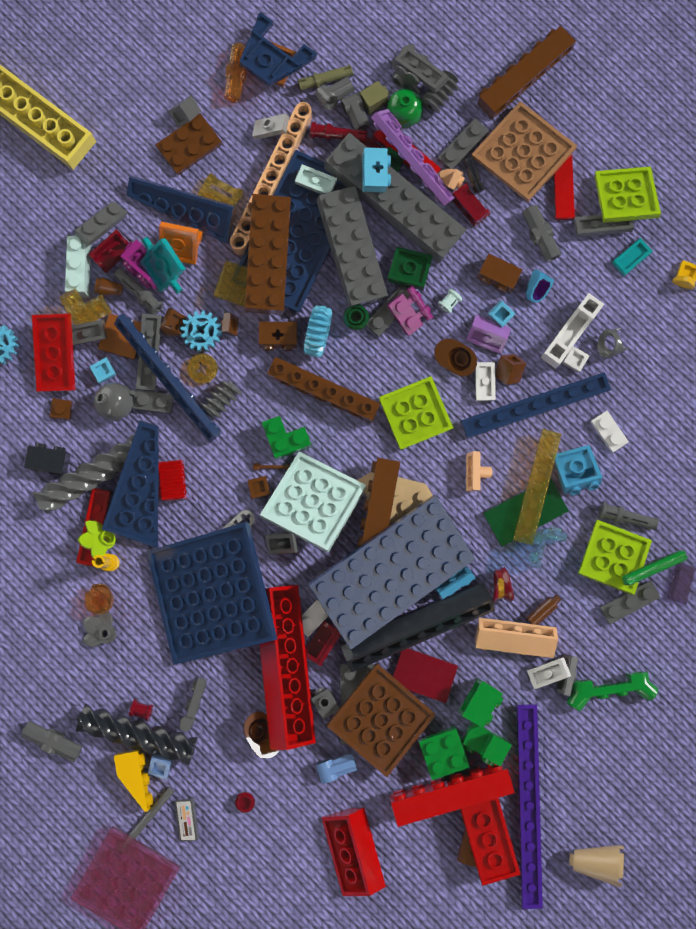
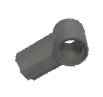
[315,77,354,110]
[340,92,370,131]

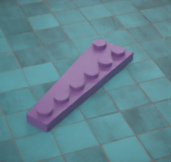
[371,109,455,206]

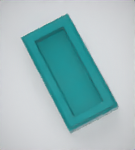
[612,238,653,276]

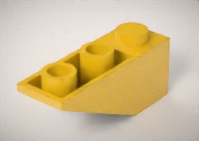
[114,749,153,812]

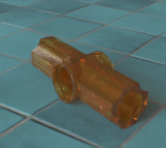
[224,43,246,103]

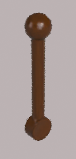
[253,463,291,471]

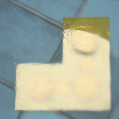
[59,288,112,325]

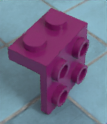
[121,239,157,290]

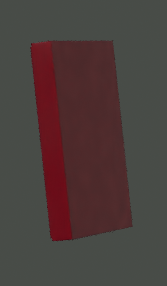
[393,648,458,703]

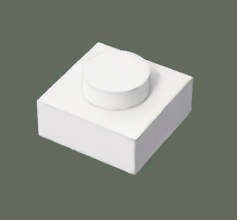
[562,346,589,373]

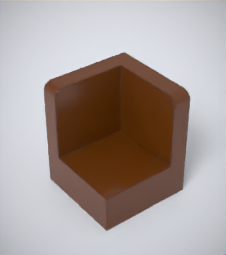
[495,354,526,385]

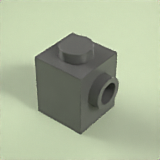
[311,686,340,720]

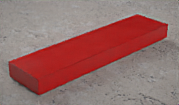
[553,155,575,220]
[76,488,112,566]

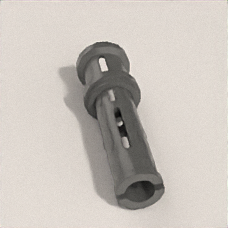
[114,268,164,315]
[598,501,659,530]

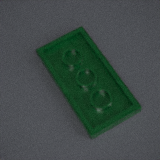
[483,477,569,547]

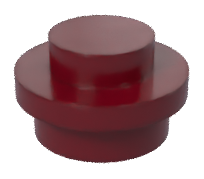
[235,792,255,813]

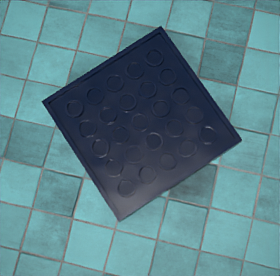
[146,522,277,665]

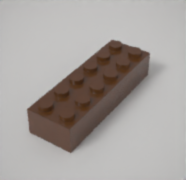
[245,194,291,315]

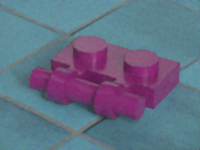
[386,286,433,336]

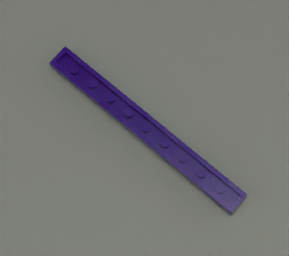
[516,704,543,909]

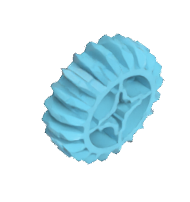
[304,305,332,357]

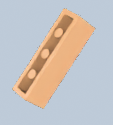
[475,618,558,658]

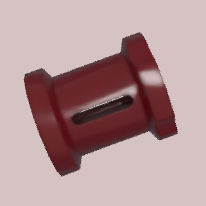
[129,699,154,722]

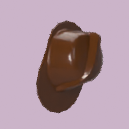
[434,338,477,376]
[243,711,279,759]

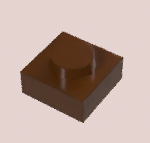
[221,313,239,336]
[50,398,73,420]
[247,476,271,499]

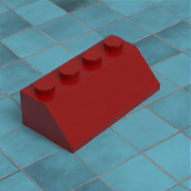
[321,807,386,896]

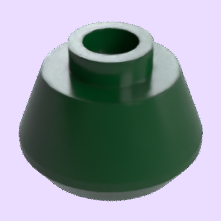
[343,305,369,330]

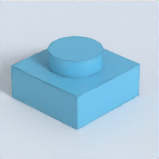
[90,357,116,384]

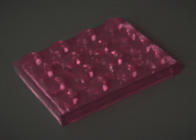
[70,826,181,929]

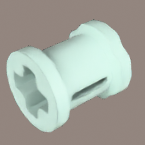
[438,289,463,314]

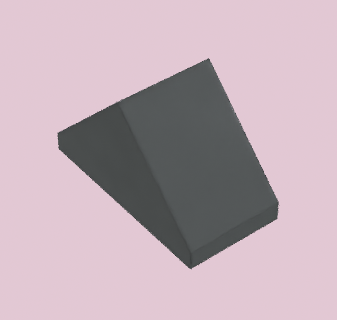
[265,531,298,554]

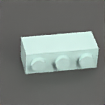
[65,236,91,297]

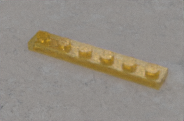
[513,429,562,546]

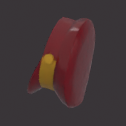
[493,567,514,604]

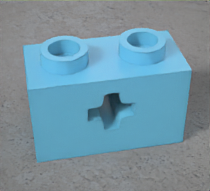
[362,148,391,192]

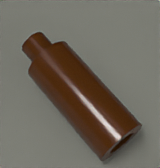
[525,595,561,625]

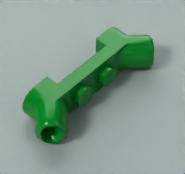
[567,671,658,711]

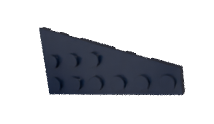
[102,420,159,548]

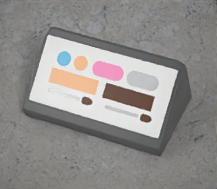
[174,798,200,841]

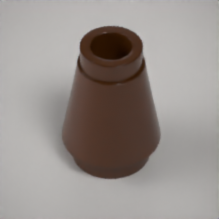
[94,277,123,296]

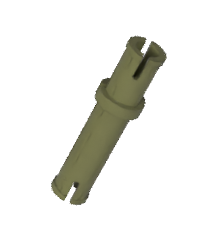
[297,65,353,91]

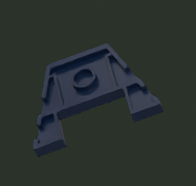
[239,12,317,87]

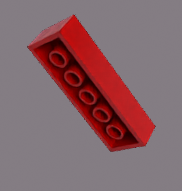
[389,763,515,827]

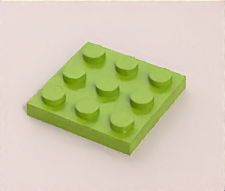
[594,166,661,223]
[379,376,453,451]
[578,520,652,595]

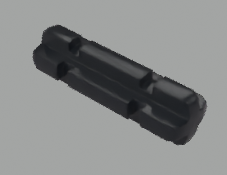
[464,157,484,194]

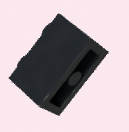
[24,443,71,475]

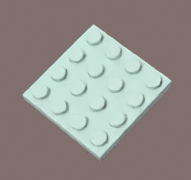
[260,452,366,552]

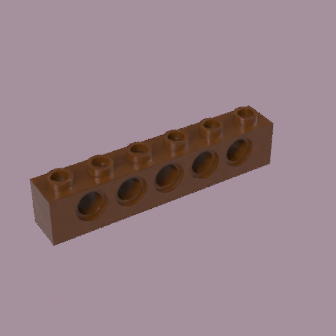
[267,357,380,424]

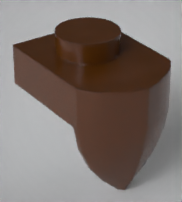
[160,308,187,337]

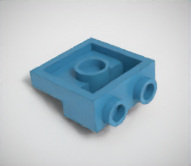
[552,445,603,496]

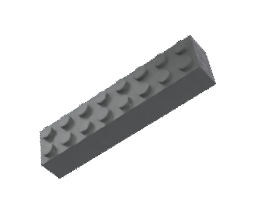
[324,133,467,263]

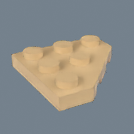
[357,472,433,526]

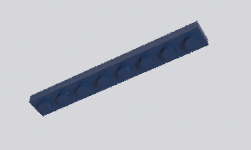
[114,313,221,443]
[461,372,611,439]

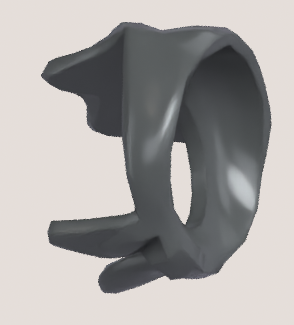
[598,327,629,359]

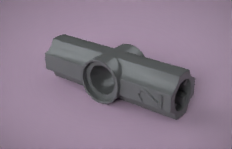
[522,205,561,262]
[21,721,83,762]

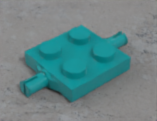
[140,237,186,294]

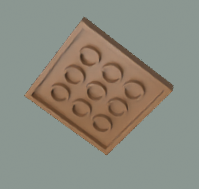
[471,101,577,202]

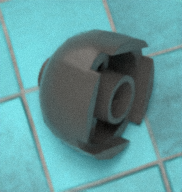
[94,383,133,422]

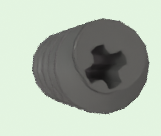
[421,70,459,113]
[200,379,242,420]

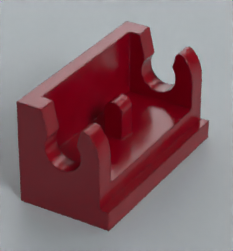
[452,183,491,227]
[89,229,129,273]
[306,621,340,666]

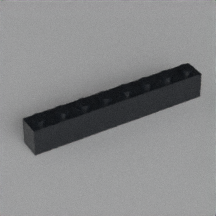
[340,583,495,672]

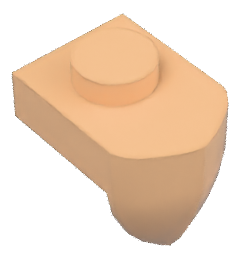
[439,169,465,191]

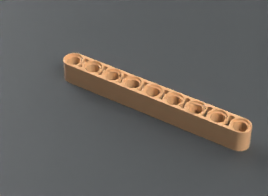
[230,102,312,255]

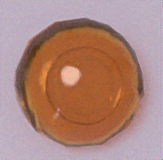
[84,583,114,615]

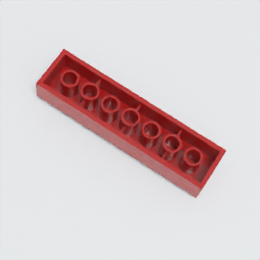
[259,585,316,750]

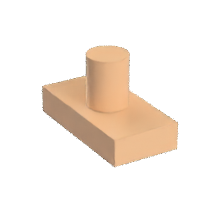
[466,451,492,492]

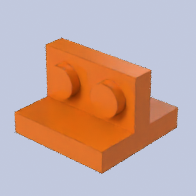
[159,222,203,265]

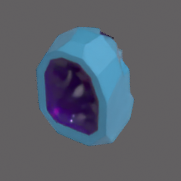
[526,269,554,302]

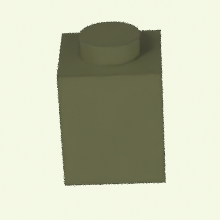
[359,81,389,115]

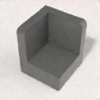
[168,95,201,128]

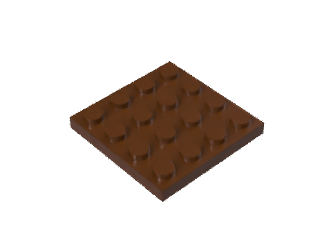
[326,663,436,777]

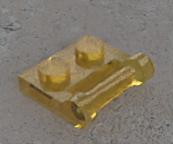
[197,173,244,206]

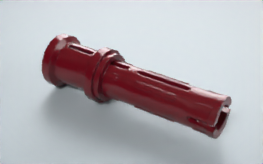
[310,121,367,143]

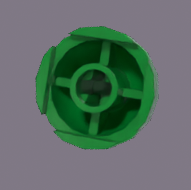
[387,89,423,129]

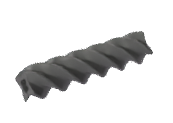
[32,435,134,515]

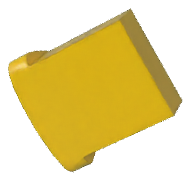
[672,260,696,290]

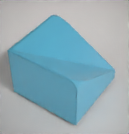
[488,300,516,327]

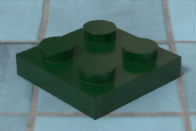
[387,247,433,291]

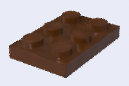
[155,113,223,176]

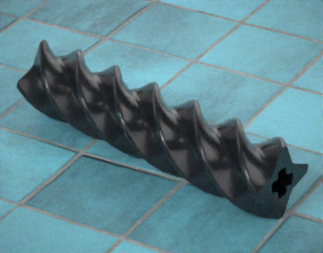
[76,703,198,766]

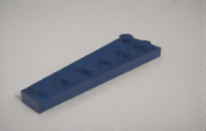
[127,176,236,243]

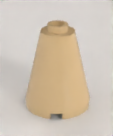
[569,845,624,888]

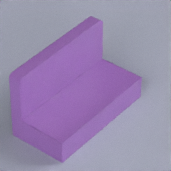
[466,315,511,354]

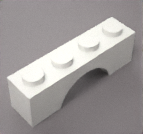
[540,293,604,369]

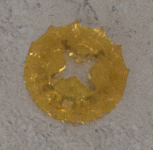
[187,354,218,384]

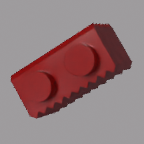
[159,460,187,502]

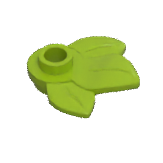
[78,521,116,557]

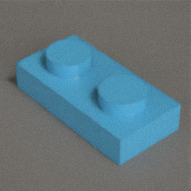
[435,566,475,599]

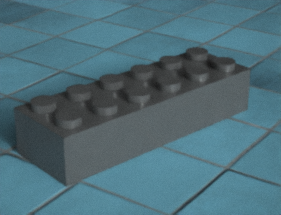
[317,186,388,307]

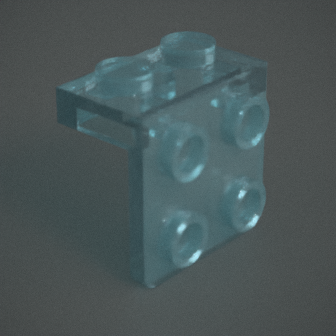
[528,527,567,568]

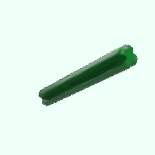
[622,551,687,586]

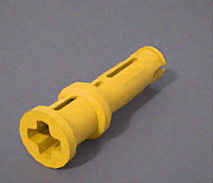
[92,554,120,571]

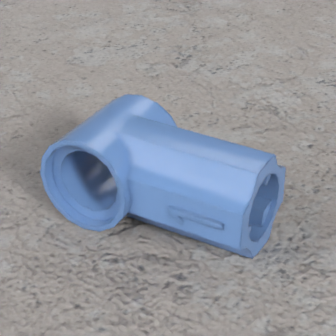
[315,753,357,784]

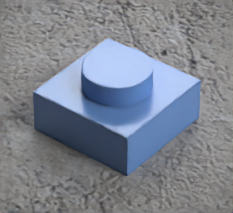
[148,755,172,780]

